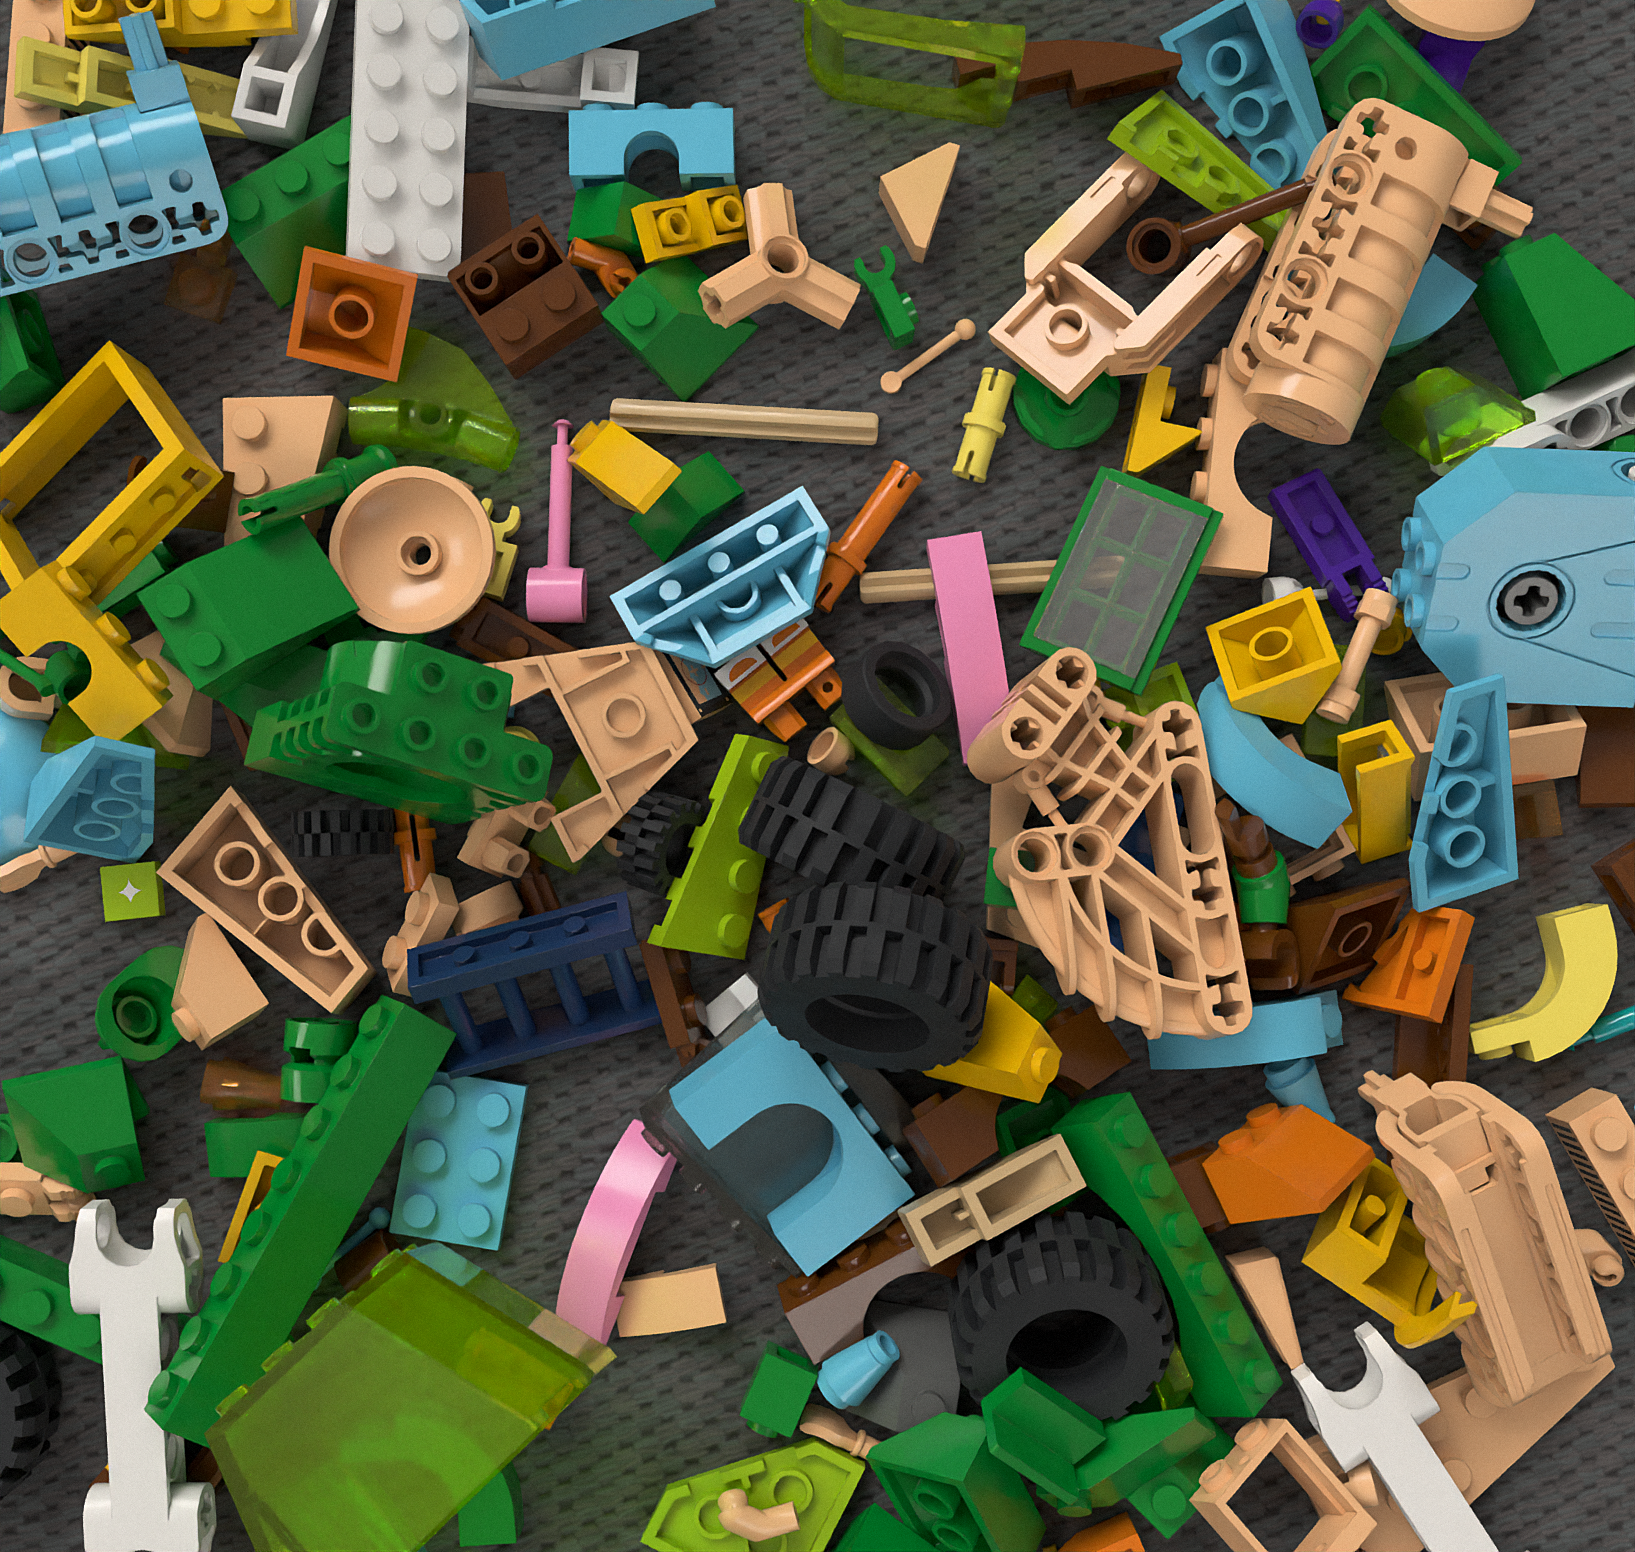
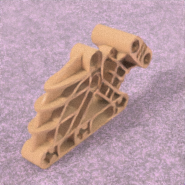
[967,647,1252,1040]

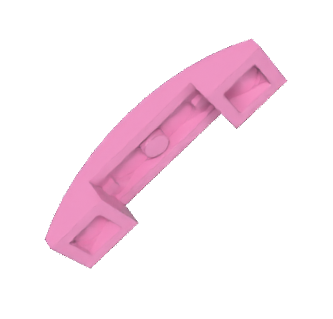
[555,1119,684,1349]

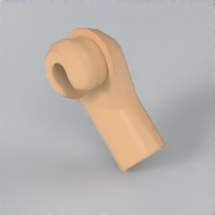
[1574,1229,1625,1287]

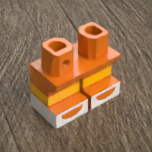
[714,618,842,743]

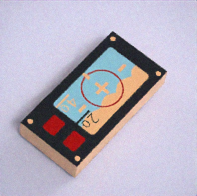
[653,649,732,725]

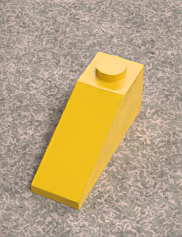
[567,420,682,514]

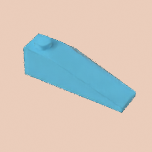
[1159,0,1338,203]
[23,736,155,864]

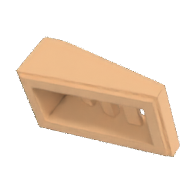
[1225,1246,1304,1370]

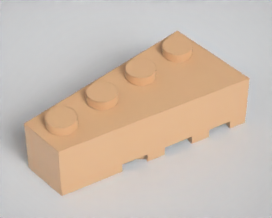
[223,396,348,547]

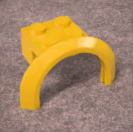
[1301,1158,1477,1349]

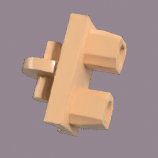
[457,791,556,878]

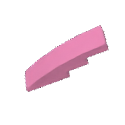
[926,531,1009,766]

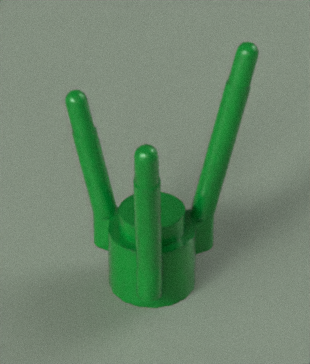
[0,642,92,707]

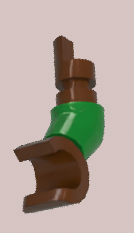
[1215,798,1301,990]

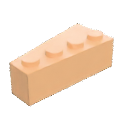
[156,786,377,1015]

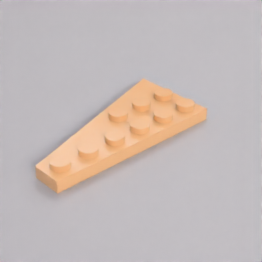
[1305,1354,1615,1552]

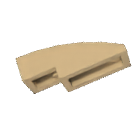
[897,1133,1087,1267]

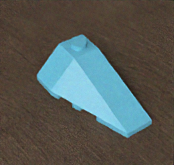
[1409,673,1519,913]

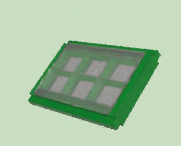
[1019,466,1224,697]

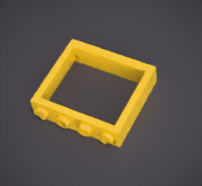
[0,340,224,606]

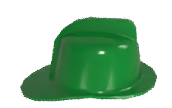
[95,945,184,1062]

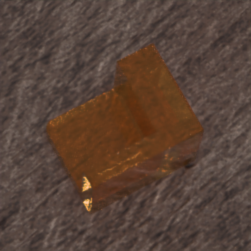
[1512,780,1563,840]

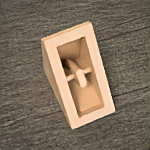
[879,142,960,264]

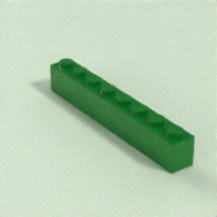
[144,994,457,1453]

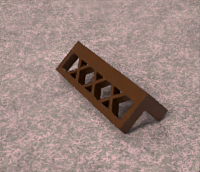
[1386,963,1474,1169]

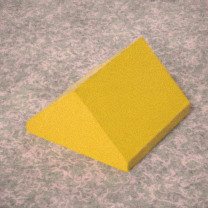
[1205,586,1343,725]

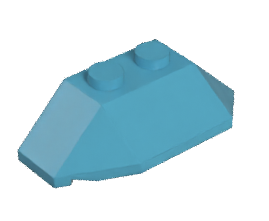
[609,486,831,669]

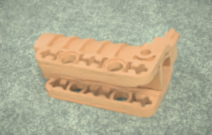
[1358,1070,1612,1408]

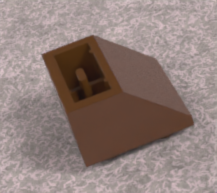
[447,213,604,380]

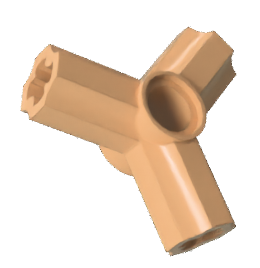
[698,183,861,329]

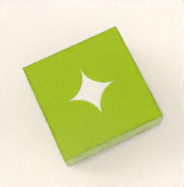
[100,861,166,922]

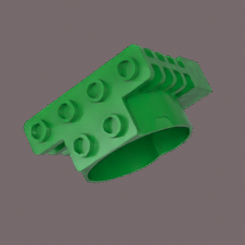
[244,640,553,825]

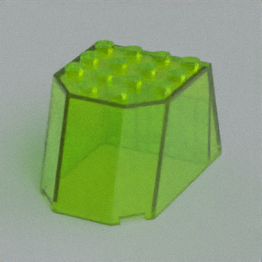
[204,1241,617,1552]

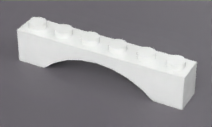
[231,0,338,149]

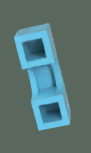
[569,102,736,192]

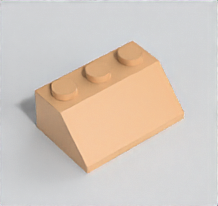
[1384,672,1587,801]

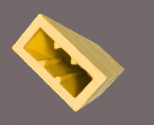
[922,981,1062,1103]

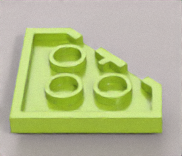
[640,1436,866,1552]

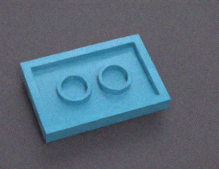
[389,1069,529,1251]

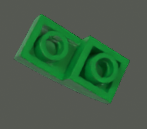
[204,1112,307,1177]

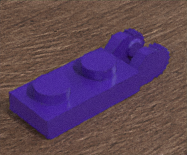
[1267,468,1389,623]

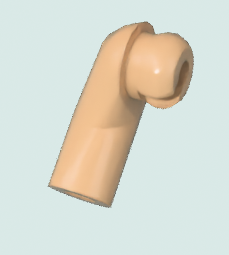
[718,1489,801,1542]

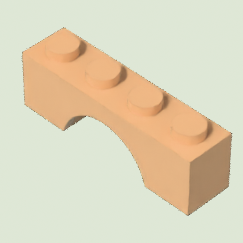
[1190,348,1273,579]

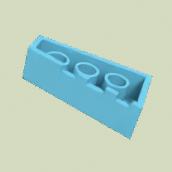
[459,0,716,81]

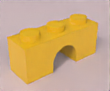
[0,560,174,741]

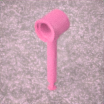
[526,419,588,623]

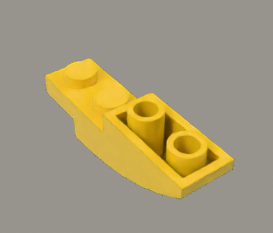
[63,0,298,47]

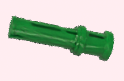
[238,444,398,535]

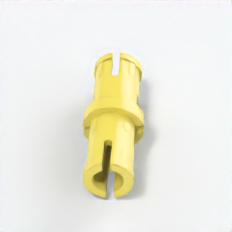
[952,368,1016,483]

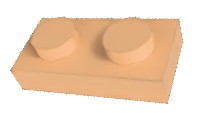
[382,872,459,997]

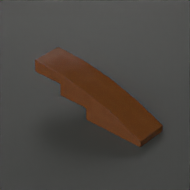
[951,40,1183,109]

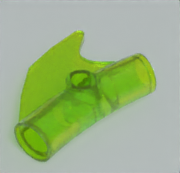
[348,326,521,473]

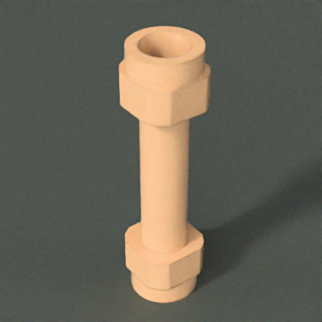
[1316,588,1398,724]

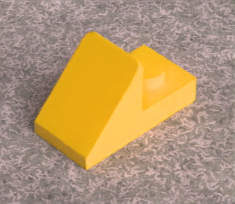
[1121,365,1202,478]

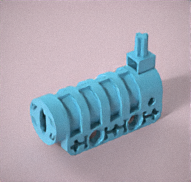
[0,11,228,297]

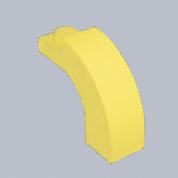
[1468,903,1618,1062]

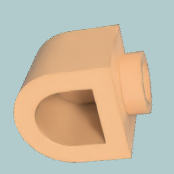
[0,656,64,721]

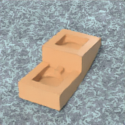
[616,1263,727,1337]

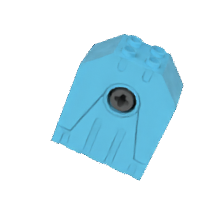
[1391,446,1635,708]

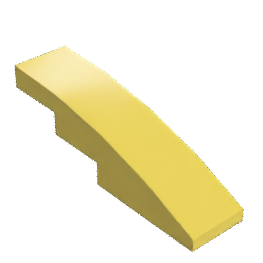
[14,36,248,139]

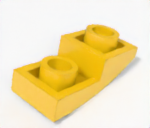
[630,185,748,263]

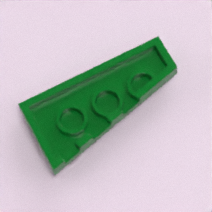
[1309,4,1522,186]

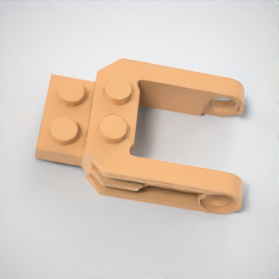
[988,152,1264,405]

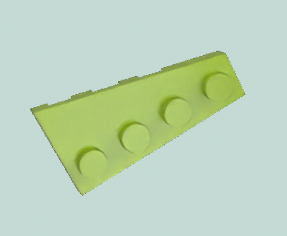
[1107,89,1300,254]
[647,734,789,960]

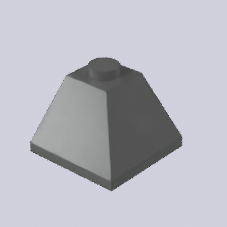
[844,1299,961,1432]

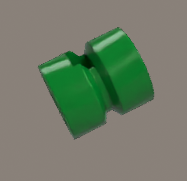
[279,1017,359,1103]

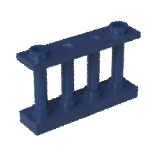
[407,891,662,1080]

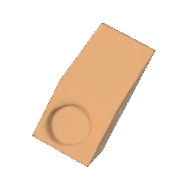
[171,913,269,1051]

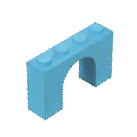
[669,1018,915,1277]

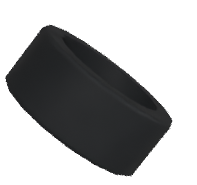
[841,641,951,751]

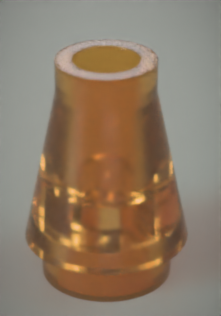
[200,1056,283,1111]

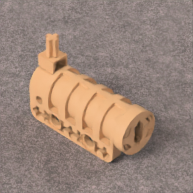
[1225,98,1533,445]

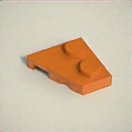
[1342,906,1475,1024]

